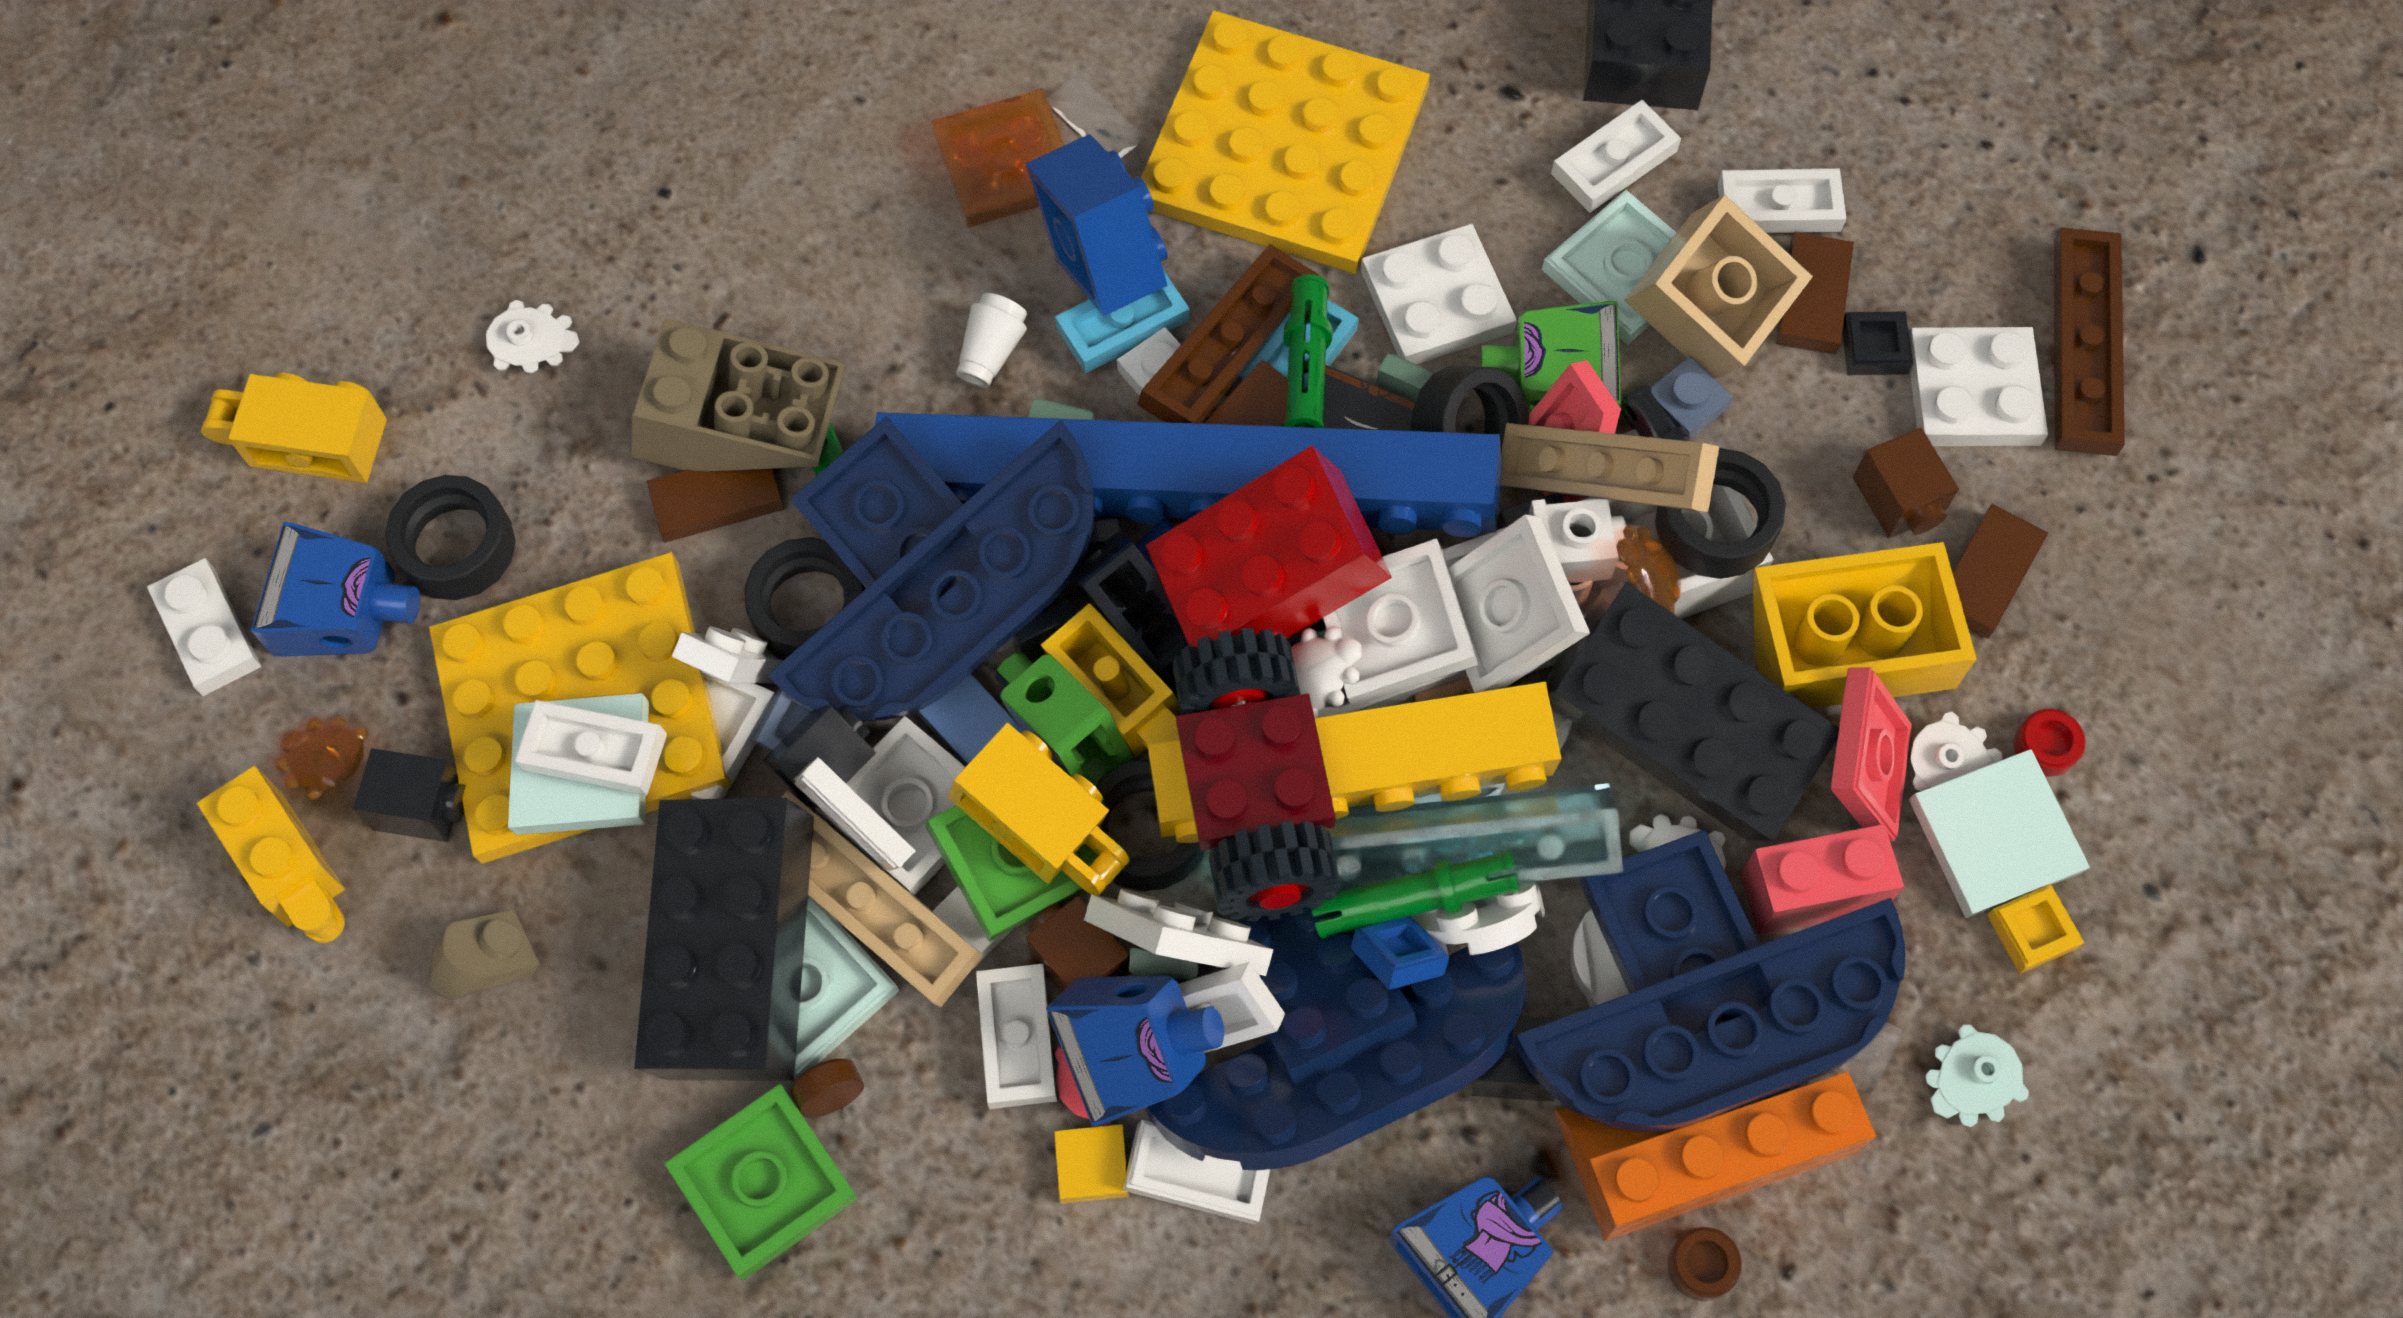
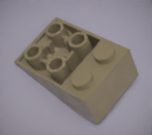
[631,318,846,472]

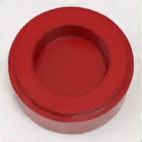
[2014,709,2086,777]

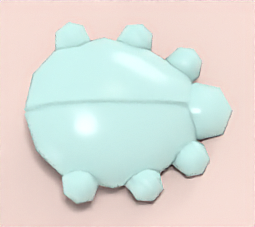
[1926,1025,2029,1127]

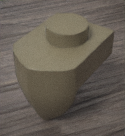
[430,910,540,1000]

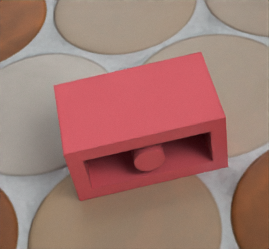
[1740,824,1904,935]

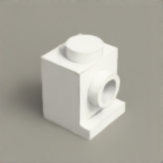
[1528,499,1628,583]

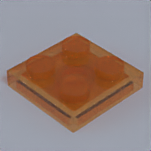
[932,88,1065,228]

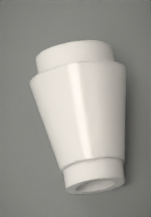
[956,293,1027,388]

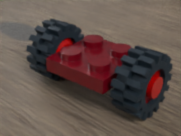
[1172,628,1341,921]

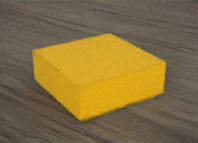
[1987,884,2085,974]
[1054,1124,1129,1204]

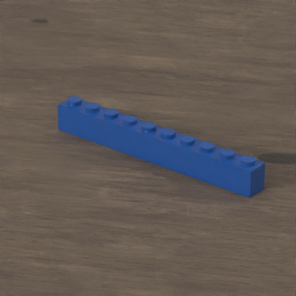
[875,412,1502,537]

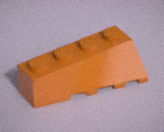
[1554,1071,1877,1241]

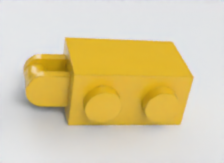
[200,373,387,483]
[1041,603,1182,758]
[948,722,1130,896]
[197,765,345,943]

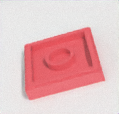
[1831,667,1912,841]

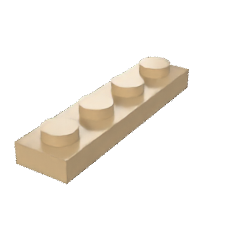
[1500,423,1719,512]
[781,790,984,1007]

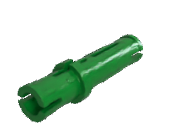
[1283,274,1333,428]
[1311,848,1521,939]

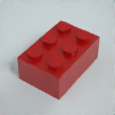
[1145,445,1392,647]

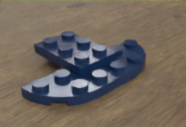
[768,416,1095,721]
[1513,830,1905,1132]
[1145,907,1528,1170]

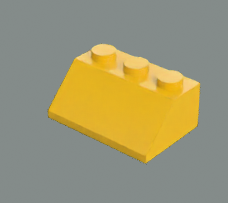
[1753,542,1977,709]

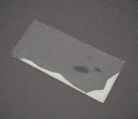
[1044,74,1147,158]

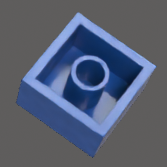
[1025,134,1168,316]

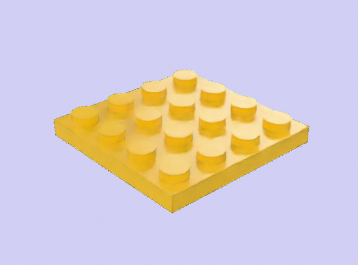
[1141,10,1430,274]
[429,552,732,864]

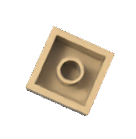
[1624,195,1813,379]

